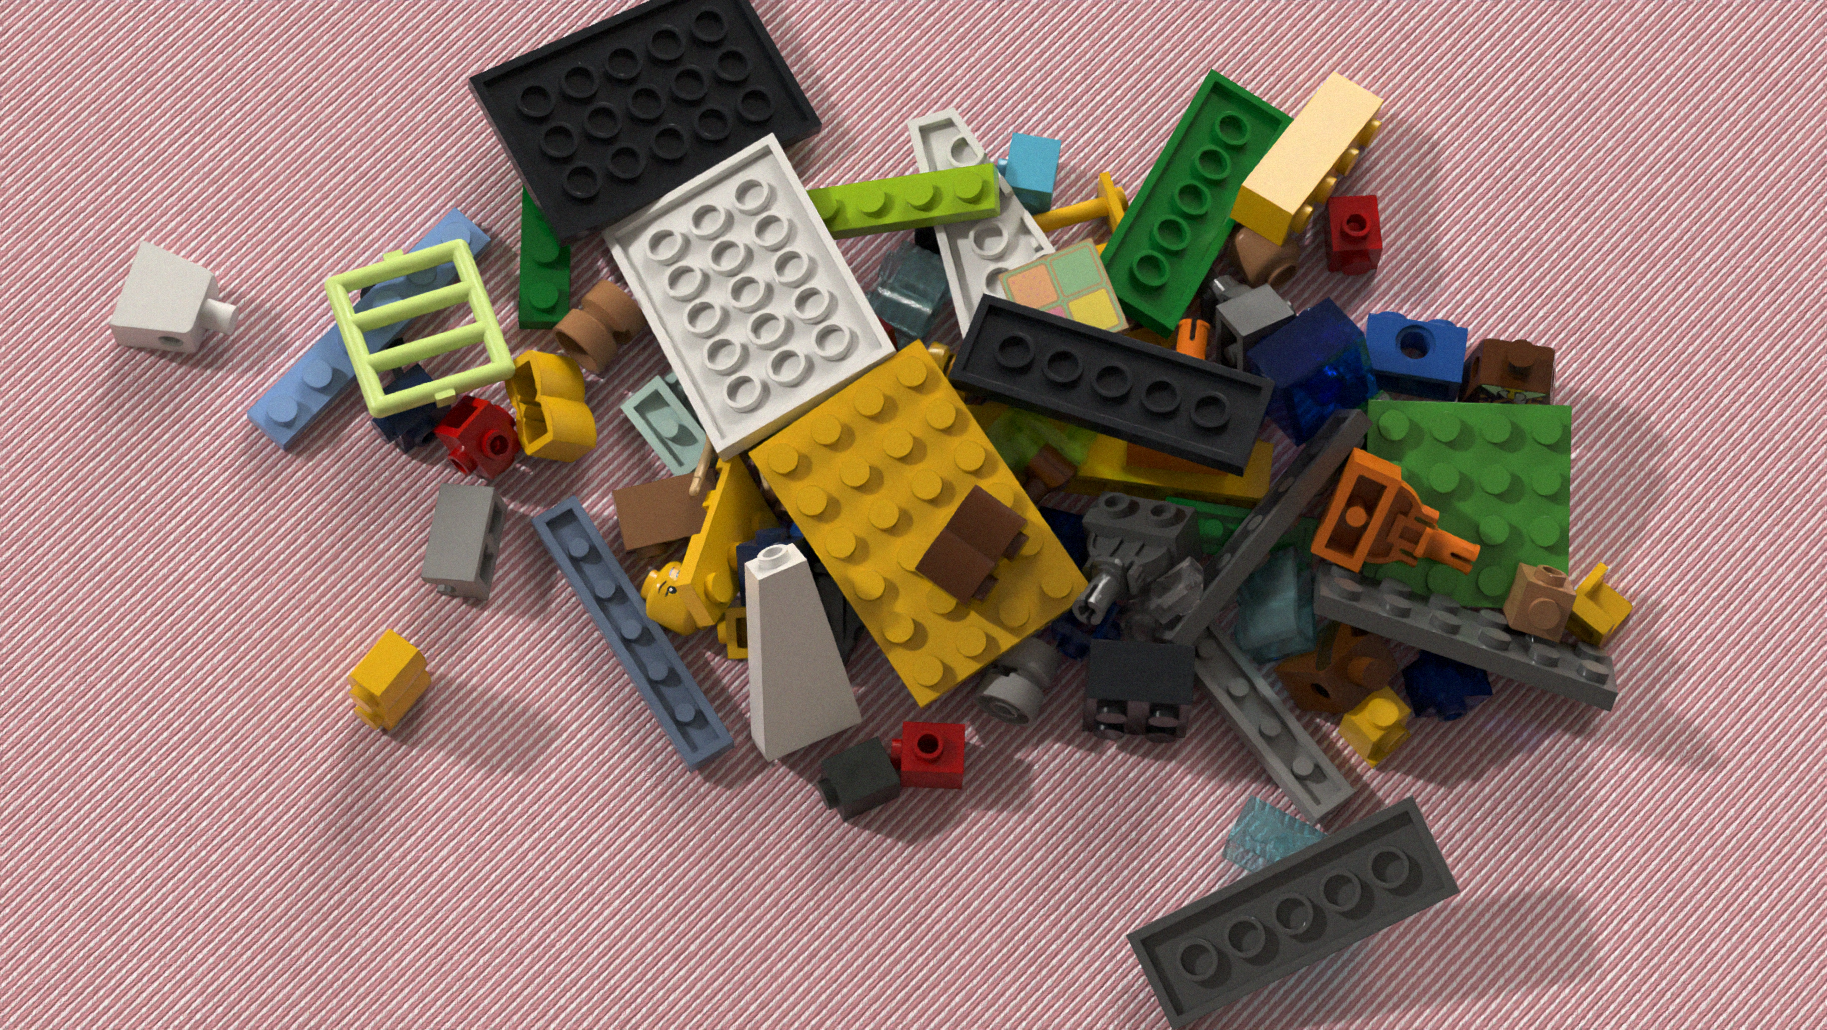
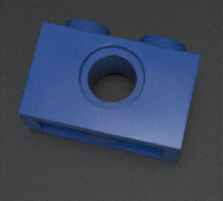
[1356,311,1468,402]

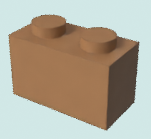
[611,468,717,560]

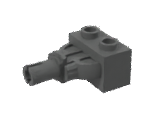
[1196,266,1298,392]
[1072,491,1203,625]

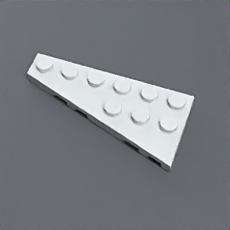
[907,107,1056,340]

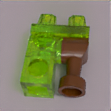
[985,406,1099,506]

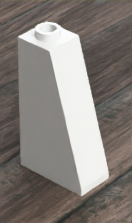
[745,543,863,762]

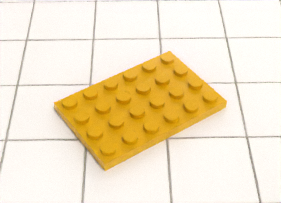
[748,339,1089,710]

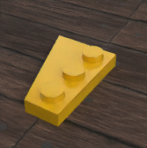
[675,454,781,627]

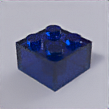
[1246,296,1379,447]

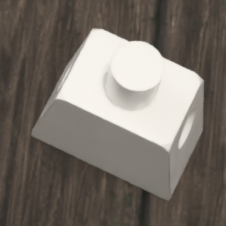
[109,240,239,353]

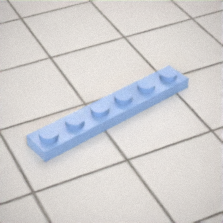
[246,207,491,451]

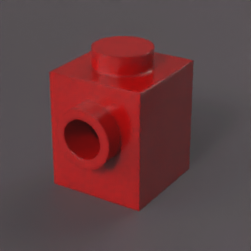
[1322,195,1383,276]
[891,721,965,790]

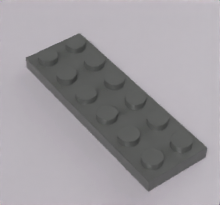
[1313,561,1618,712]
[1126,794,1461,1030]

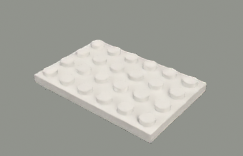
[601,132,897,462]

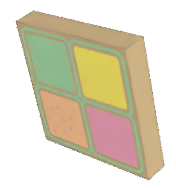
[998,237,1130,335]

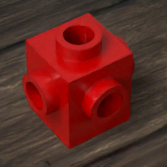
[432,394,522,480]

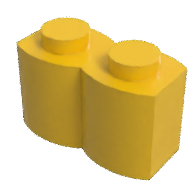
[505,350,597,463]
[347,629,432,731]

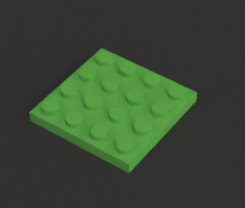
[1362,400,1572,608]

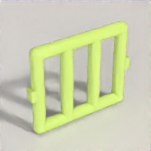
[324,239,515,418]

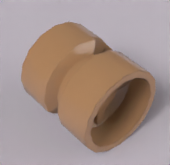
[552,279,647,375]

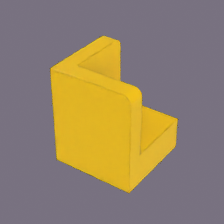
[1565,562,1633,647]

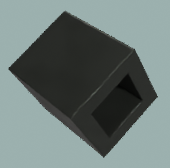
[816,736,900,822]

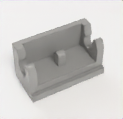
[421,483,508,601]

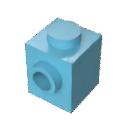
[997,132,1062,215]

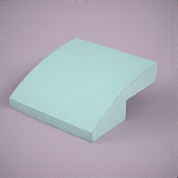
[620,371,718,476]

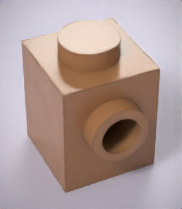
[1503,562,1577,643]

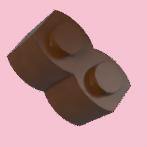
[915,484,1030,609]

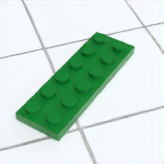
[1100,68,1294,340]

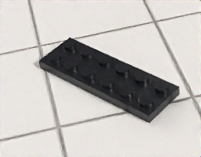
[948,293,1276,477]

